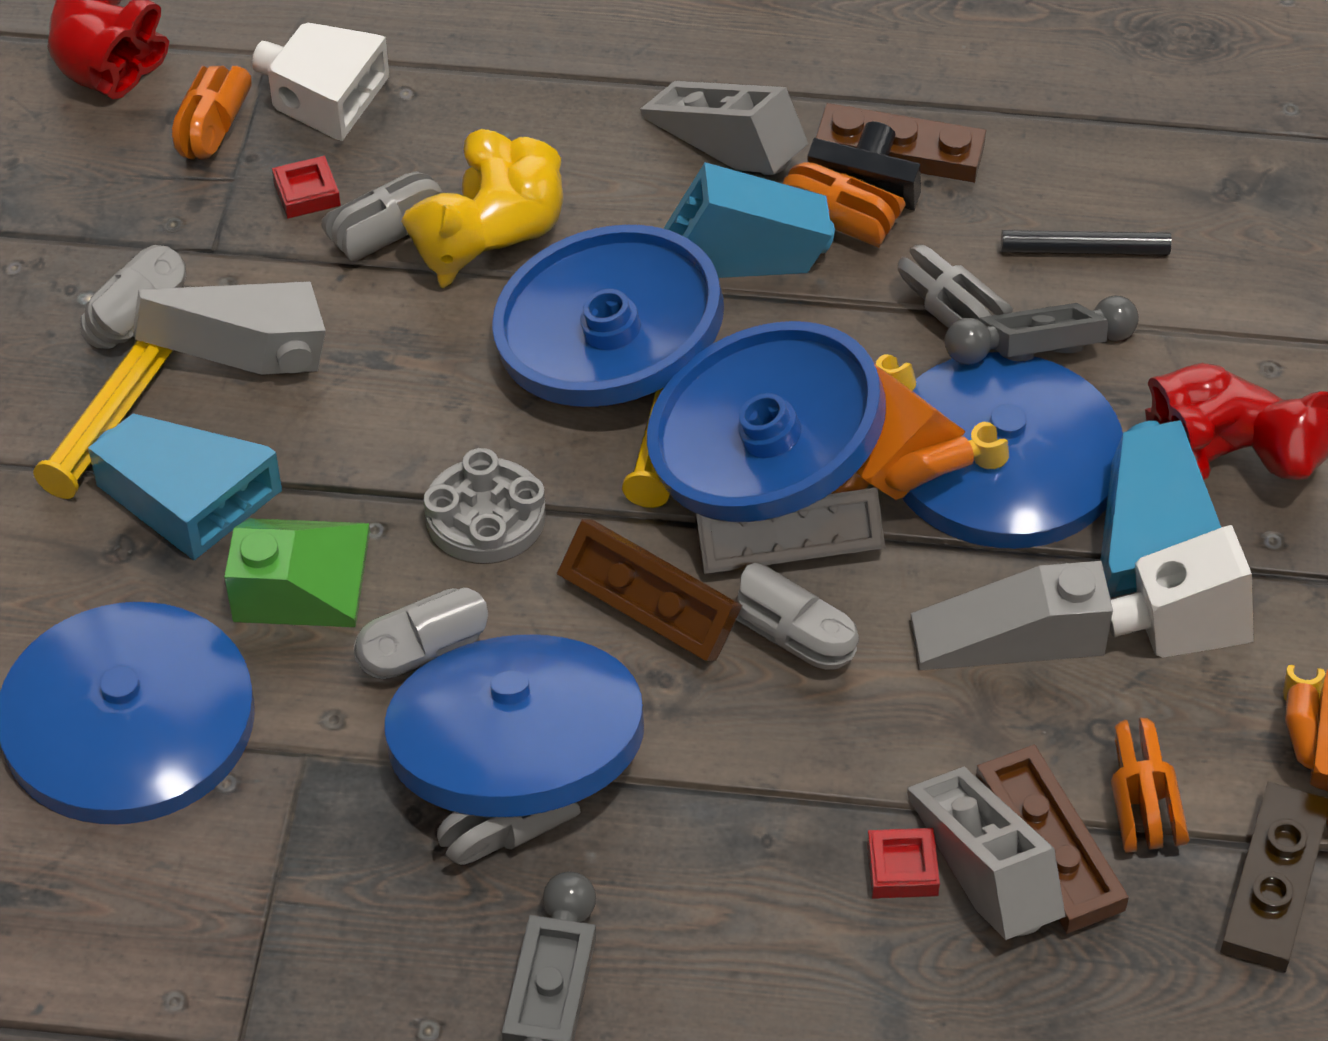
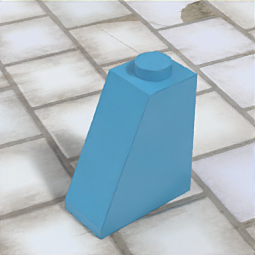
[663,162,835,278]
[88,413,282,561]
[1100,420,1222,598]

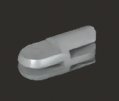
[321,171,443,262]
[897,244,1013,328]
[80,245,186,349]
[736,563,859,670]
[354,587,488,679]
[437,802,581,865]

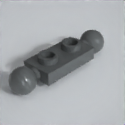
[945,295,1139,365]
[502,871,596,1041]

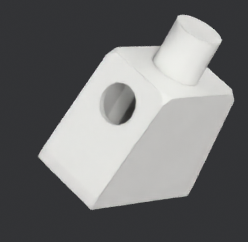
[252,23,389,141]
[1110,525,1253,658]

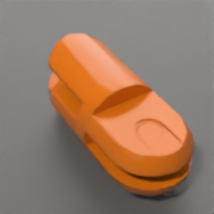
[172,66,252,160]
[782,162,906,248]
[1111,718,1190,853]

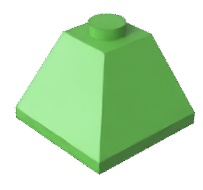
[224,518,370,627]

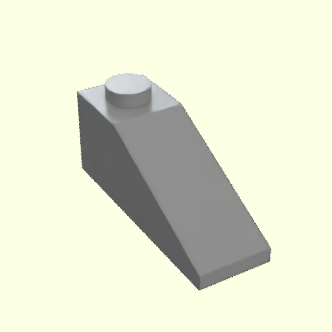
[640,81,809,175]
[133,282,326,375]
[910,561,1113,670]
[907,766,1066,940]

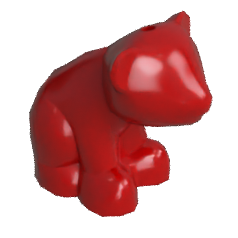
[47,0,170,99]
[1145,362,1328,480]

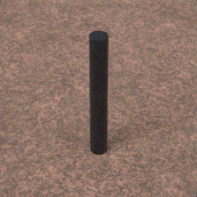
[1001,230,1171,255]

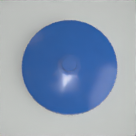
[492,225,724,407]
[647,321,886,522]
[902,352,1123,549]
[0,602,255,825]
[385,635,644,817]

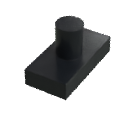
[807,121,921,211]

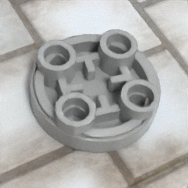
[424,448,546,563]

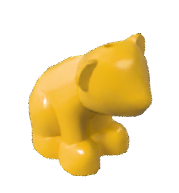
[401,129,563,288]

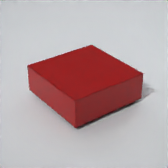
[272,156,341,219]
[867,828,940,899]

